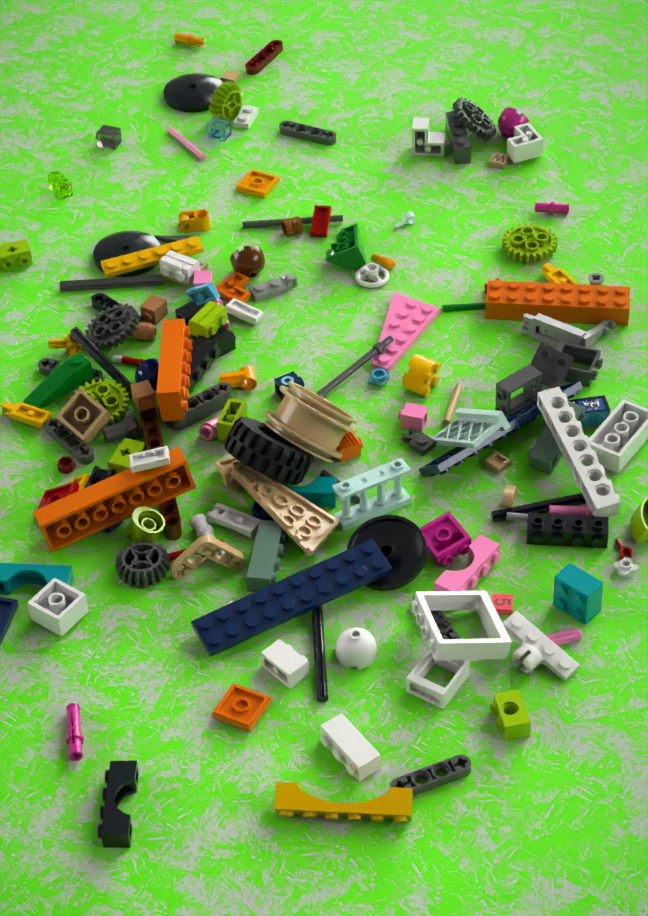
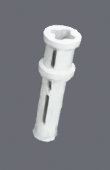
[189,514,225,564]

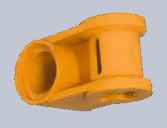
[178,209,211,233]

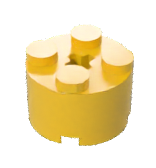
[402,354,441,397]

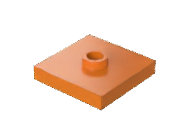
[212,683,271,732]

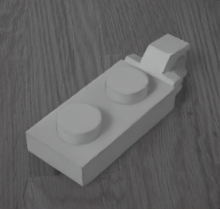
[249,274,298,302]

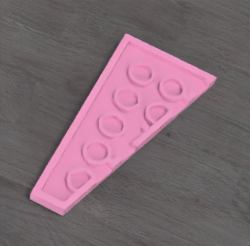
[372,293,440,374]

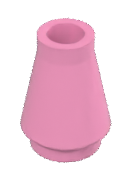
[199,416,219,440]

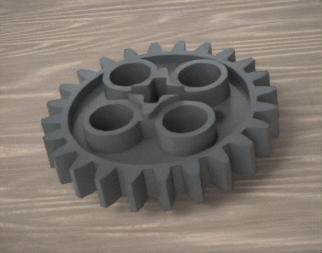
[452,97,497,140]
[85,303,140,351]

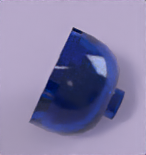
[135,358,159,390]

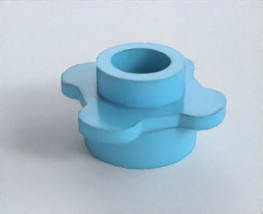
[369,368,390,386]

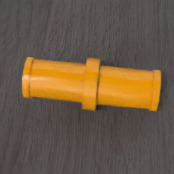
[174,33,204,47]

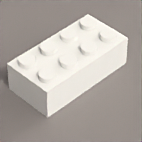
[589,399,648,474]

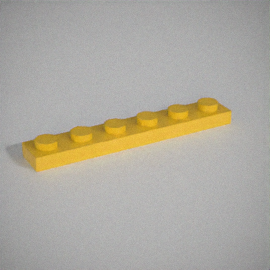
[101,236,203,278]

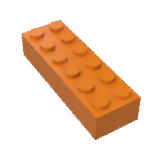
[156,319,192,421]

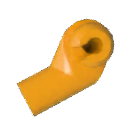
[371,253,396,270]

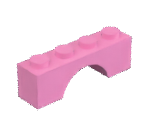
[434,534,501,591]

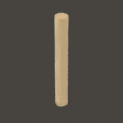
[443,384,463,425]

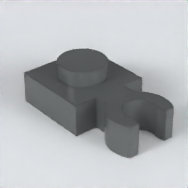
[402,428,436,456]

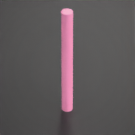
[167,126,206,161]

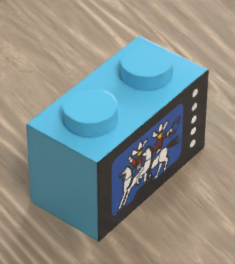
[568,395,611,428]

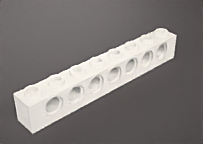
[537,387,621,517]

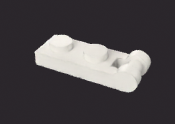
[205,503,260,538]

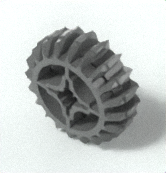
[115,540,170,588]

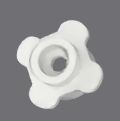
[613,557,638,577]

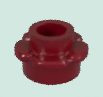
[57,456,76,474]

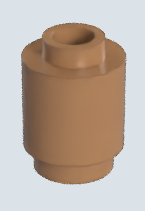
[130,322,157,341]

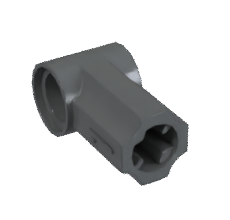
[102,416,142,443]

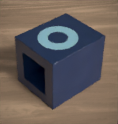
[274,371,304,400]

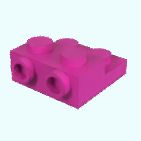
[420,512,472,566]

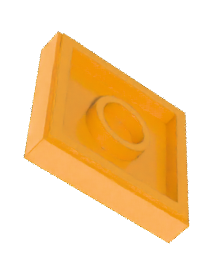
[235,169,280,199]

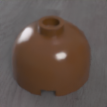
[230,245,265,278]

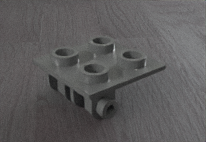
[530,342,574,388]

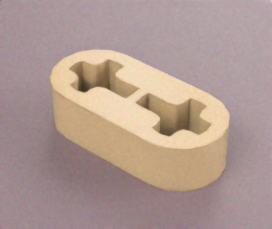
[502,485,518,508]

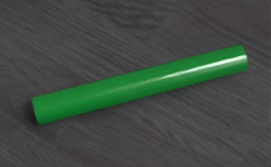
[442,302,486,312]

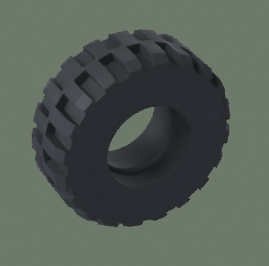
[224,417,313,485]

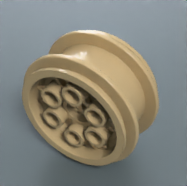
[265,381,357,463]

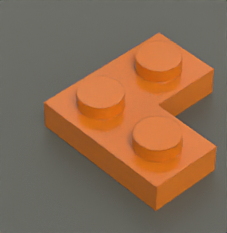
[215,271,251,303]

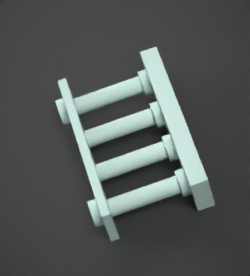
[332,458,411,531]

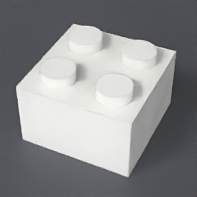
[27,578,88,637]

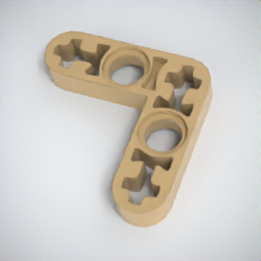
[170,535,245,580]

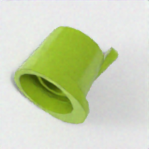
[127,506,165,543]

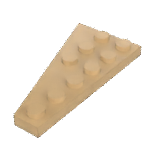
[231,462,340,557]

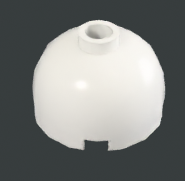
[335,627,377,669]

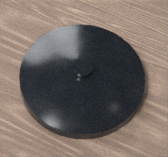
[163,73,223,112]
[93,231,160,277]
[347,515,427,591]

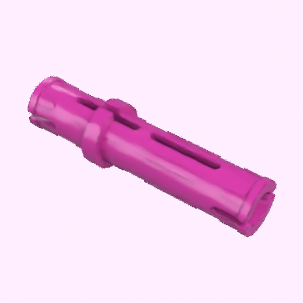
[66,703,84,761]

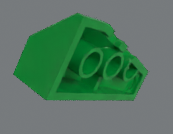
[326,223,366,270]
[23,352,95,409]

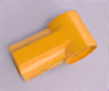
[220,366,257,390]

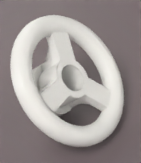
[355,263,390,288]

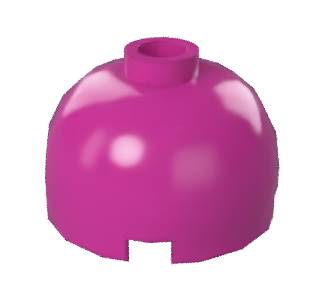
[498,107,530,138]

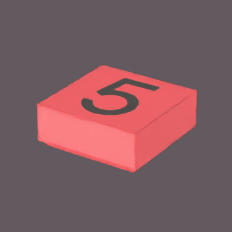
[492,594,513,615]

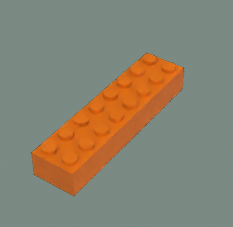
[485,280,630,326]
[33,447,196,553]

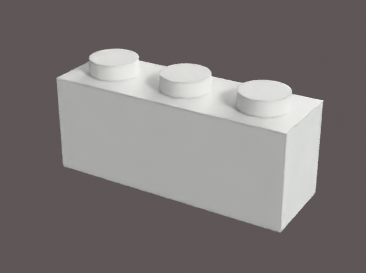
[320,713,381,782]

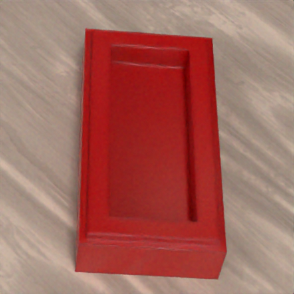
[310,205,332,237]

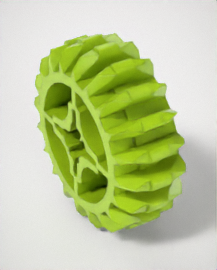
[209,82,244,124]

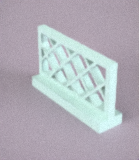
[432,408,511,448]

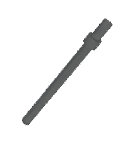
[243,215,343,228]
[316,335,394,397]

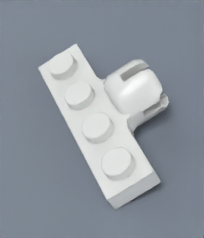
[503,610,580,682]

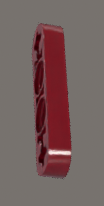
[245,40,283,75]

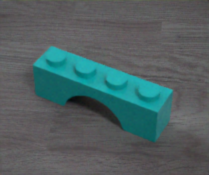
[278,477,337,507]
[0,563,74,595]

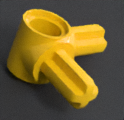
[49,332,84,356]

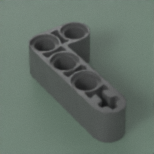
[158,382,232,431]

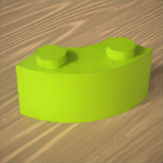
[630,496,648,544]

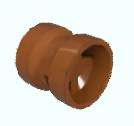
[281,216,303,237]

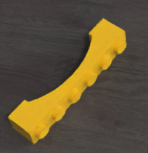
[274,782,413,823]

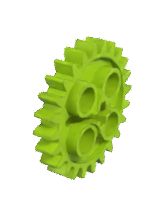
[502,223,558,263]
[71,378,130,427]

